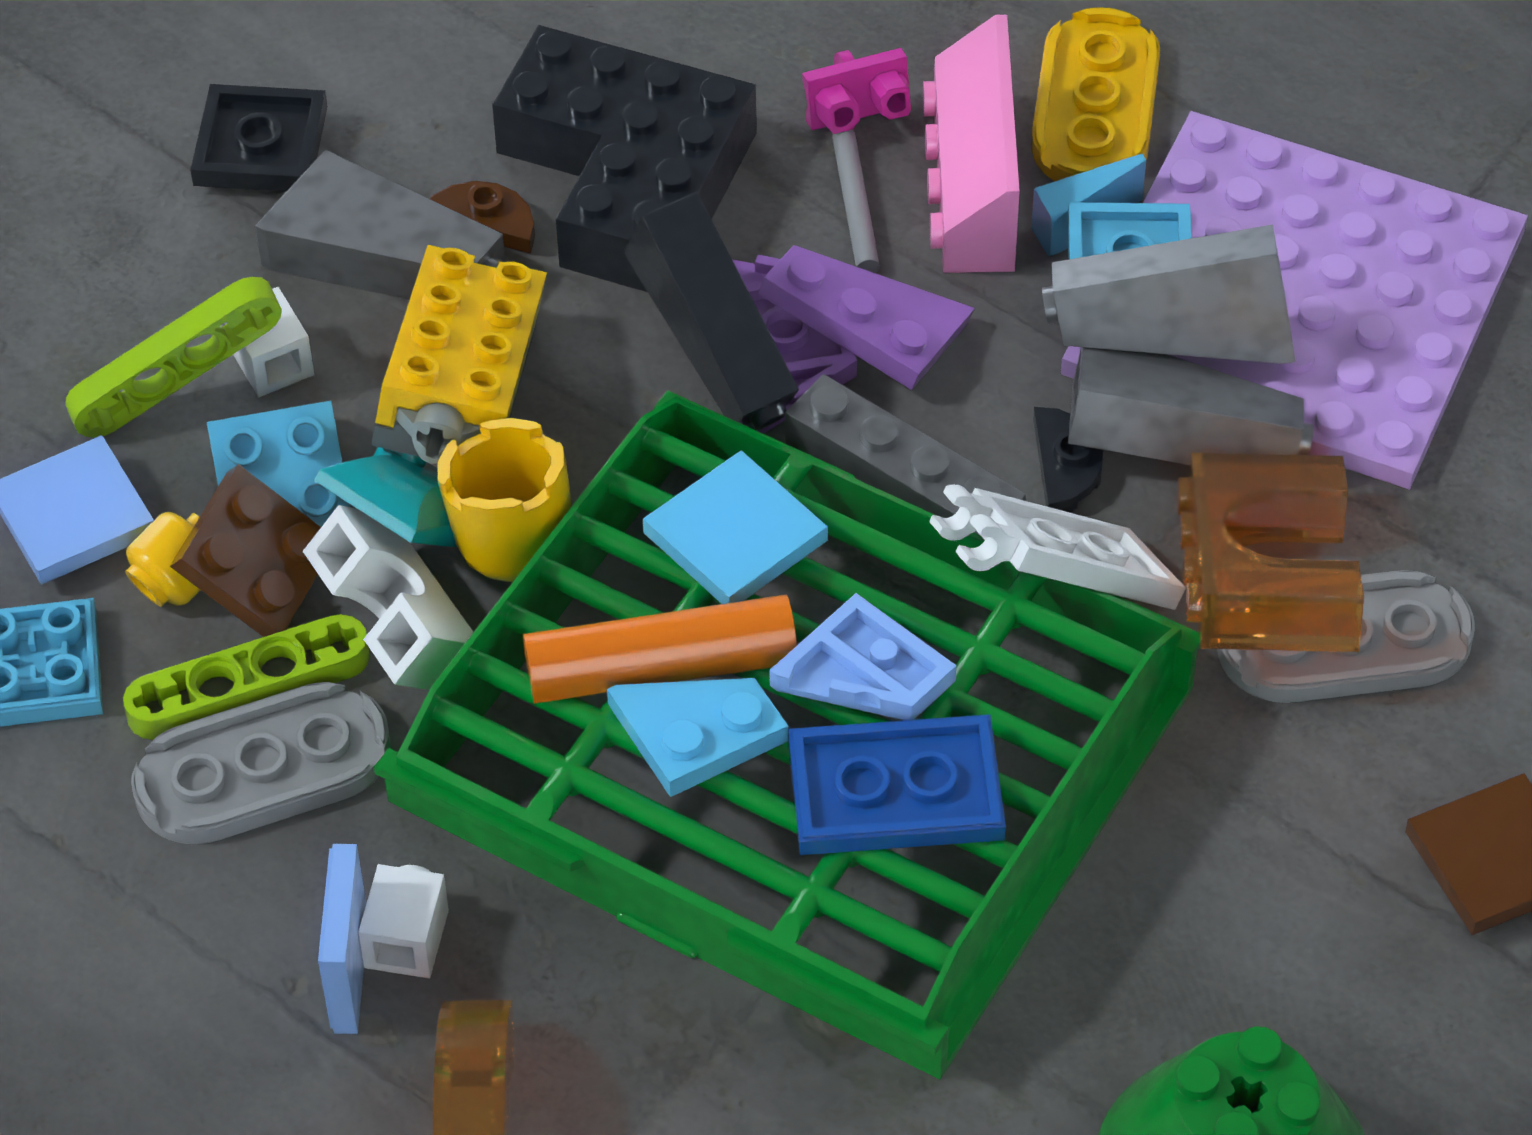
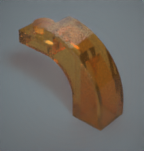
[433,1000,514,1135]

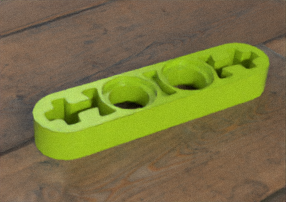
[65,277,282,438]
[123,614,370,740]

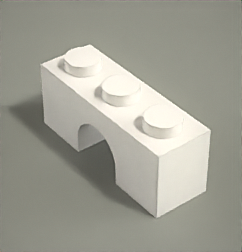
[303,505,473,690]

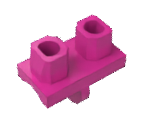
[802,48,911,134]

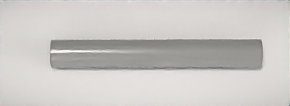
[832,130,880,273]

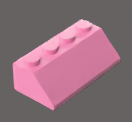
[923,15,1020,273]

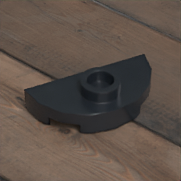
[1033,407,1103,513]

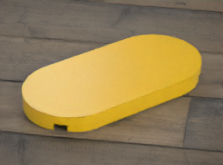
[1031,7,1160,181]

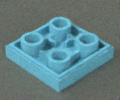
[643,451,828,604]
[0,598,103,727]

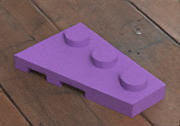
[758,245,975,390]

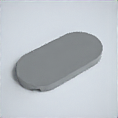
[1217,570,1475,703]
[131,682,390,844]

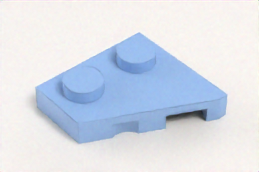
[770,593,956,720]

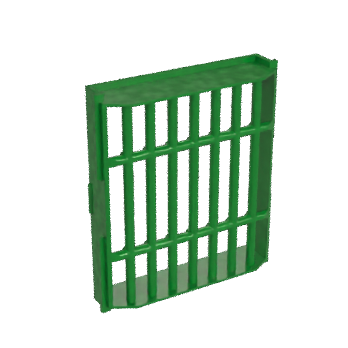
[374,390,1204,1080]

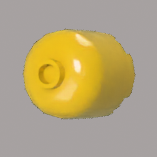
[438,418,572,582]

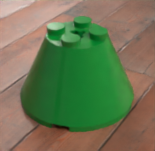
[1098,1026,1365,1135]

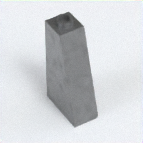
[255,150,505,299]
[1042,224,1295,364]
[1068,347,1314,483]

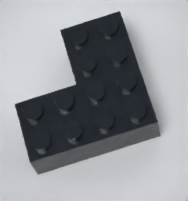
[492,25,757,292]

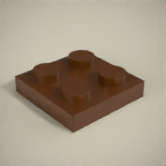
[170,464,321,637]

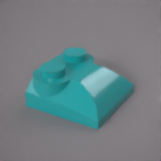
[314,447,457,547]

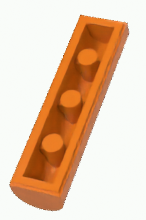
[523,594,797,704]

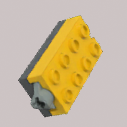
[371,245,547,464]

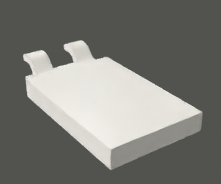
[929,484,1186,610]

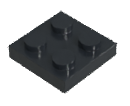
[190,84,328,192]

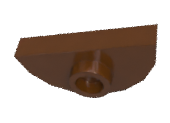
[429,181,535,254]

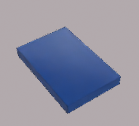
[788,714,1006,855]

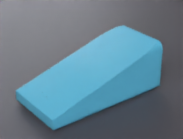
[1031,154,1146,256]

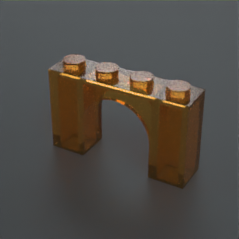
[1177,453,1364,652]

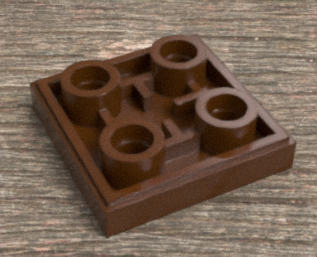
[1405,773,1532,935]

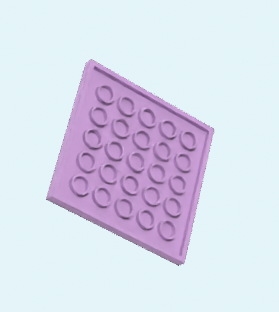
[1061,111,1528,490]

